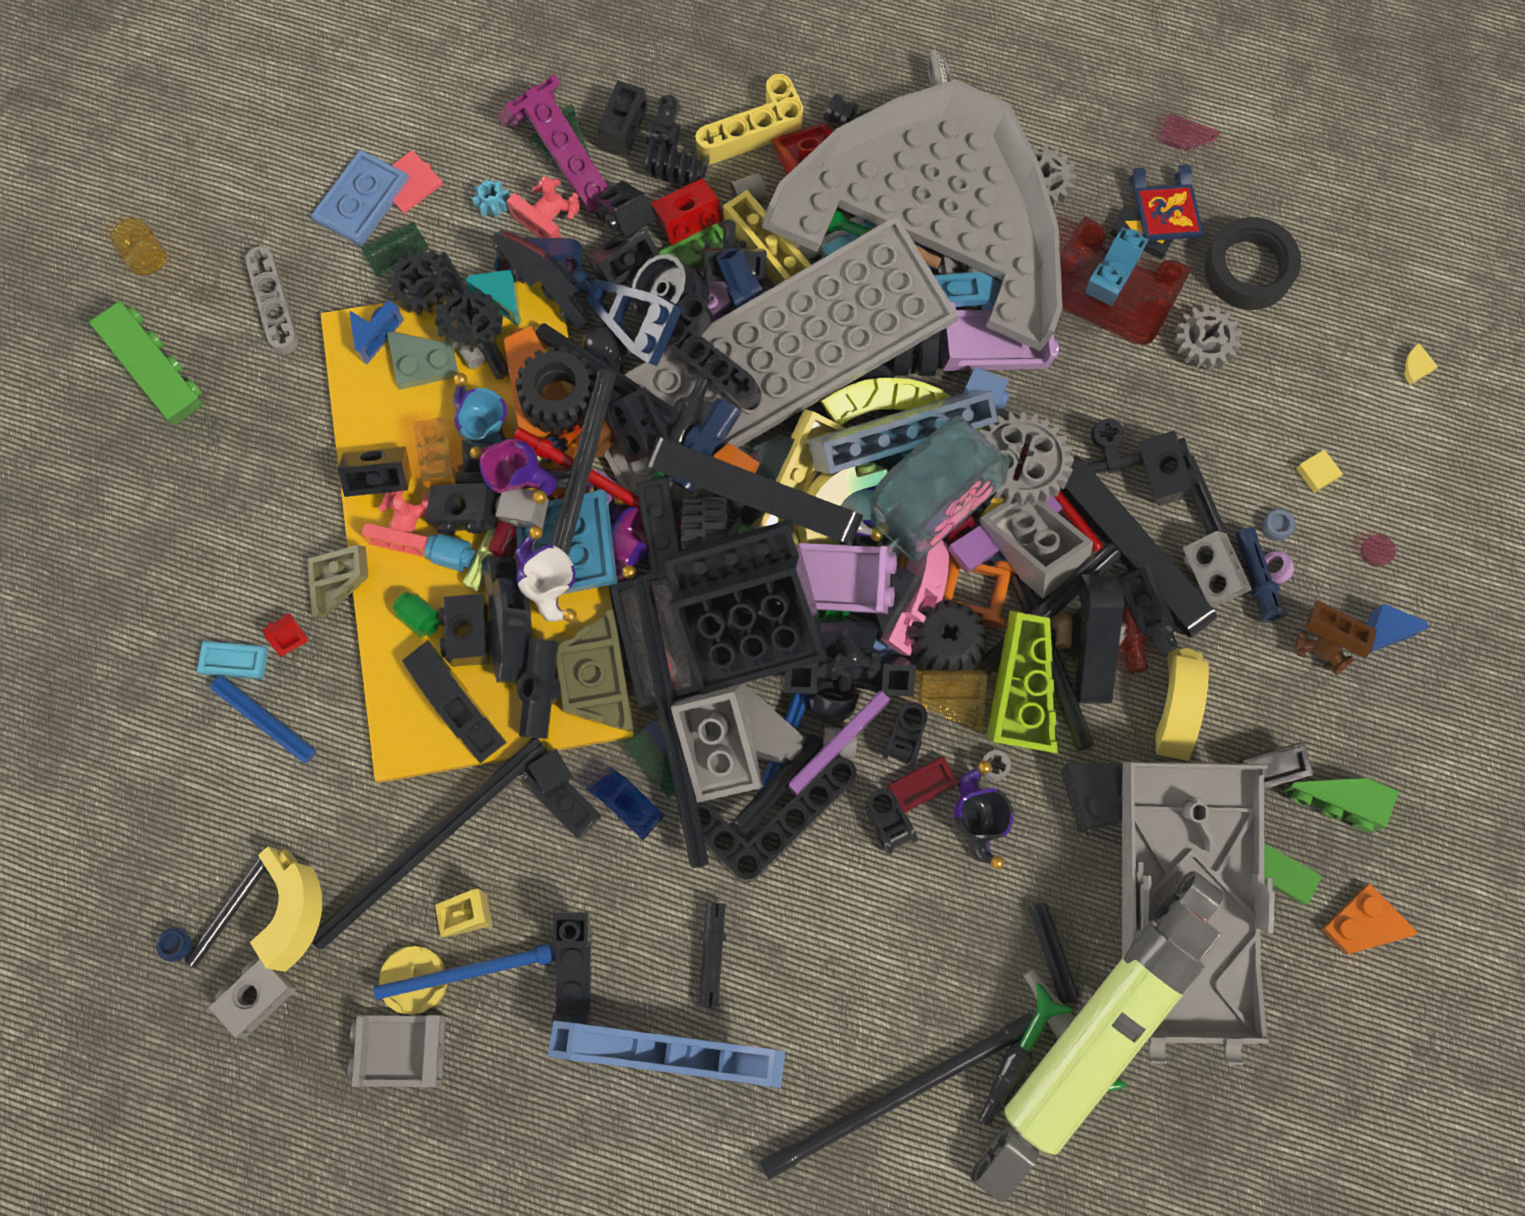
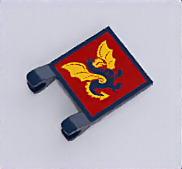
[1129,165,1204,241]

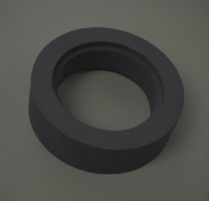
[1204,217,1301,310]

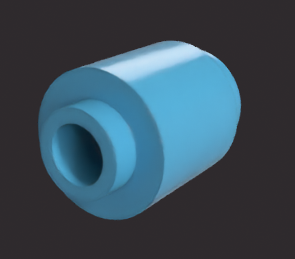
[424,533,475,572]

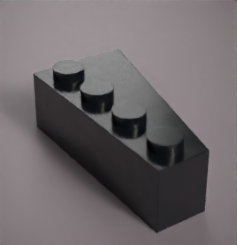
[1060,763,1123,832]

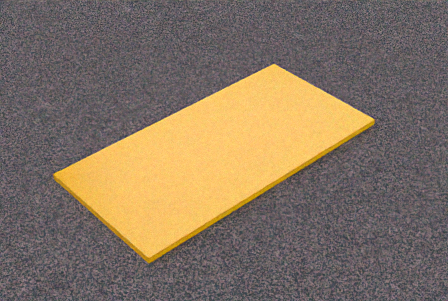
[320,281,634,783]

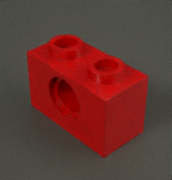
[650,178,723,245]

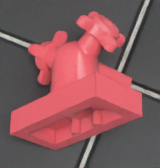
[507,176,580,238]
[362,491,429,557]

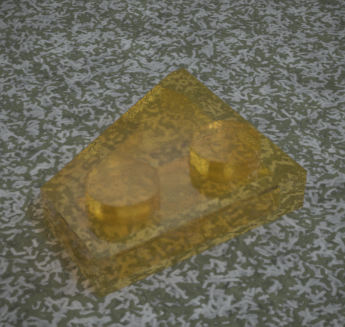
[919,670,987,733]

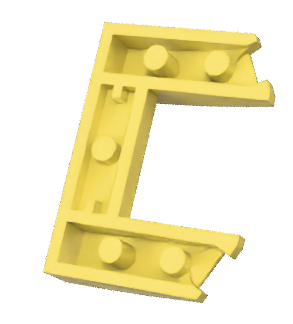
[753,409,857,543]

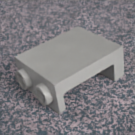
[348,1015,446,1087]

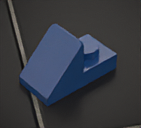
[350,300,404,365]

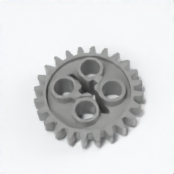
[970,412,1074,507]

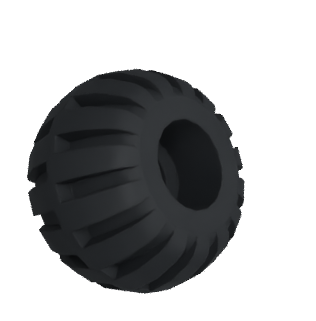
[908,600,987,679]

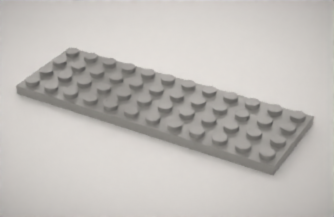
[598,215,959,496]

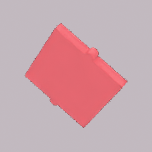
[391,150,443,214]

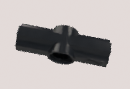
[517,638,561,739]

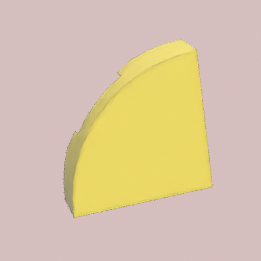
[1404,343,1438,385]

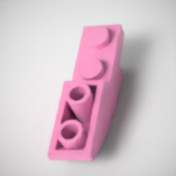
[881,528,949,656]

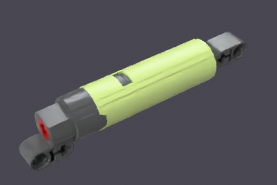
[970,870,1224,1202]

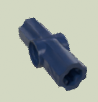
[716,247,763,310]
[667,397,741,492]

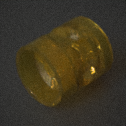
[110,218,168,276]

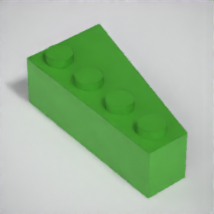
[89,301,204,426]

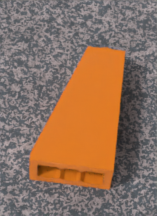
[504,326,582,451]

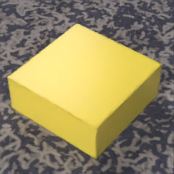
[1296,450,1343,493]

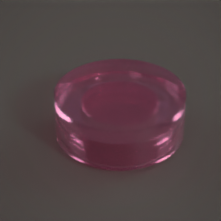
[1360,534,1396,567]

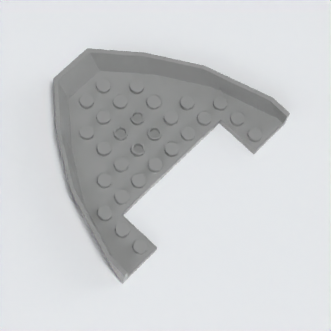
[761,79,1062,351]

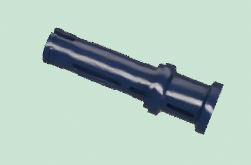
[1235,527,1289,623]

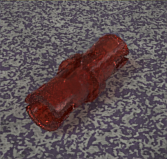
[1120,607,1149,674]

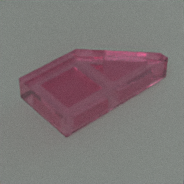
[1158,113,1220,151]

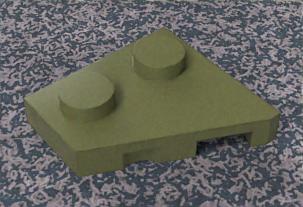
[308,545,369,619]

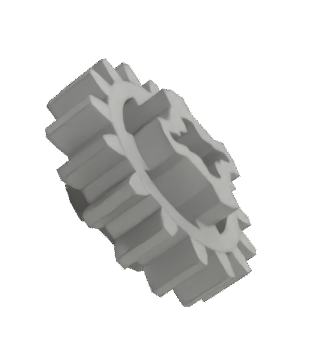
[1032,146,1077,208]
[1173,305,1242,371]

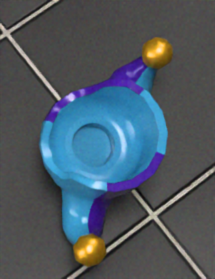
[453,373,507,444]

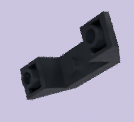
[552,912,592,1026]

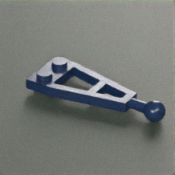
[571,269,683,366]

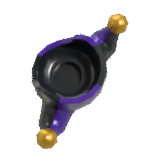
[953,760,1014,869]

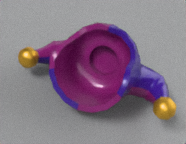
[470,438,557,504]
[609,497,649,583]

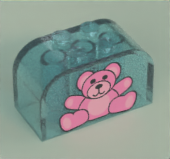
[870,416,1009,563]

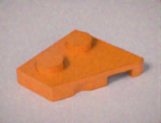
[1321,884,1418,954]

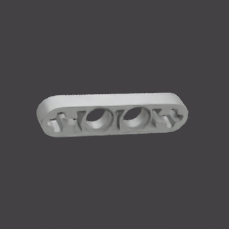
[246,246,298,354]

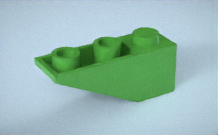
[1282,778,1399,833]

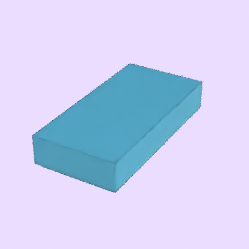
[197,641,269,680]

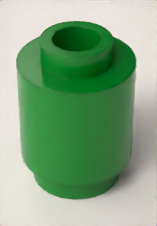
[392,591,440,637]

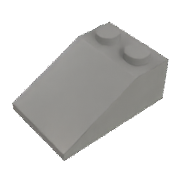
[980,497,1093,598]
[671,684,762,803]

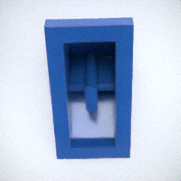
[1367,603,1429,653]

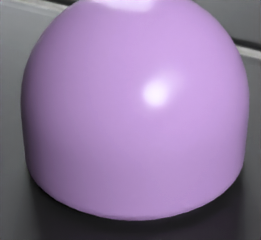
[1264,551,1294,583]

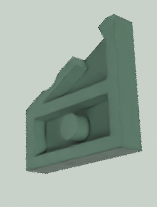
[387,332,459,390]

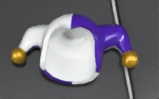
[515,526,577,622]

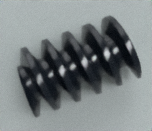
[645,137,710,186]

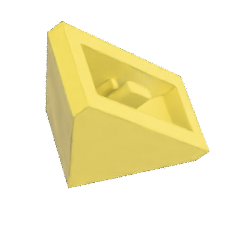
[435,889,493,938]

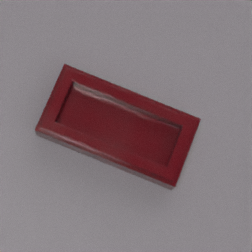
[886,755,959,814]

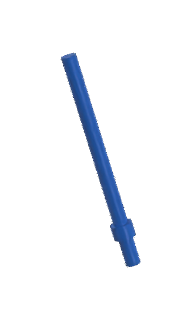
[374,942,556,1000]

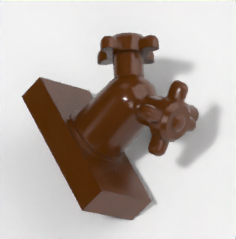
[1295,600,1377,675]

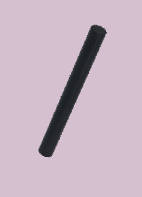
[184,847,267,968]

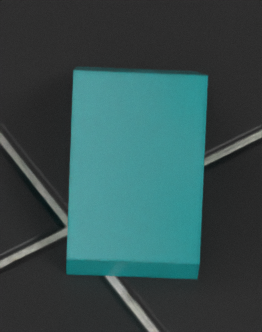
[465,270,521,326]

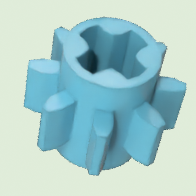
[472,179,510,218]

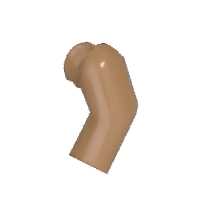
[1050,610,1073,649]

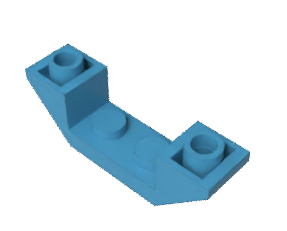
[1085,227,1149,306]
[934,272,1001,310]

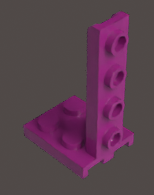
[497,74,609,213]

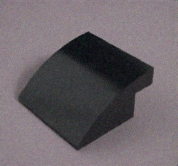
[664,518,827,695]

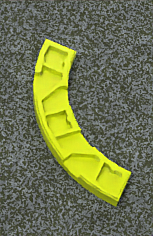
[820,378,985,448]

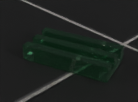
[361,222,429,276]

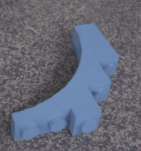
[548,1021,785,1088]

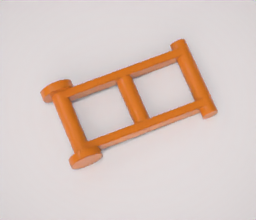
[897,542,1017,629]

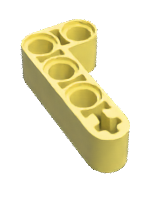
[695,74,803,164]

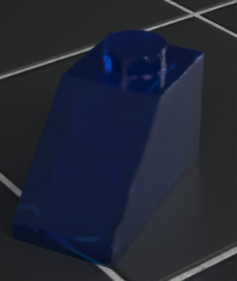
[586,765,665,840]

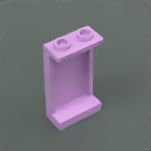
[939,302,1059,371]
[799,543,897,614]

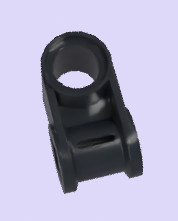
[882,702,928,768]
[865,789,918,855]

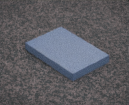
[310,149,409,247]

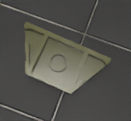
[556,609,634,732]

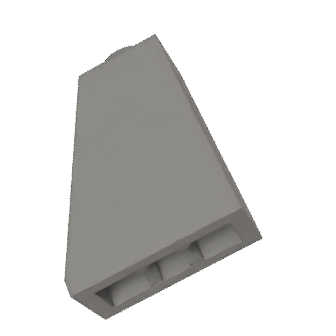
[742,684,805,765]

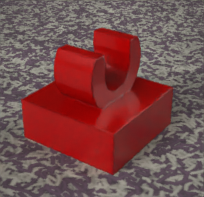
[262,613,309,657]

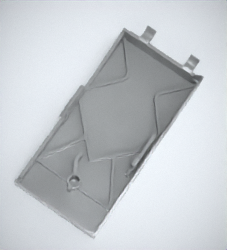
[1122,762,1275,1065]

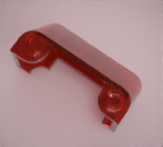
[1060,216,1192,345]

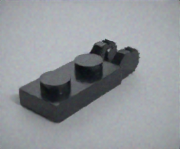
[519,757,602,840]

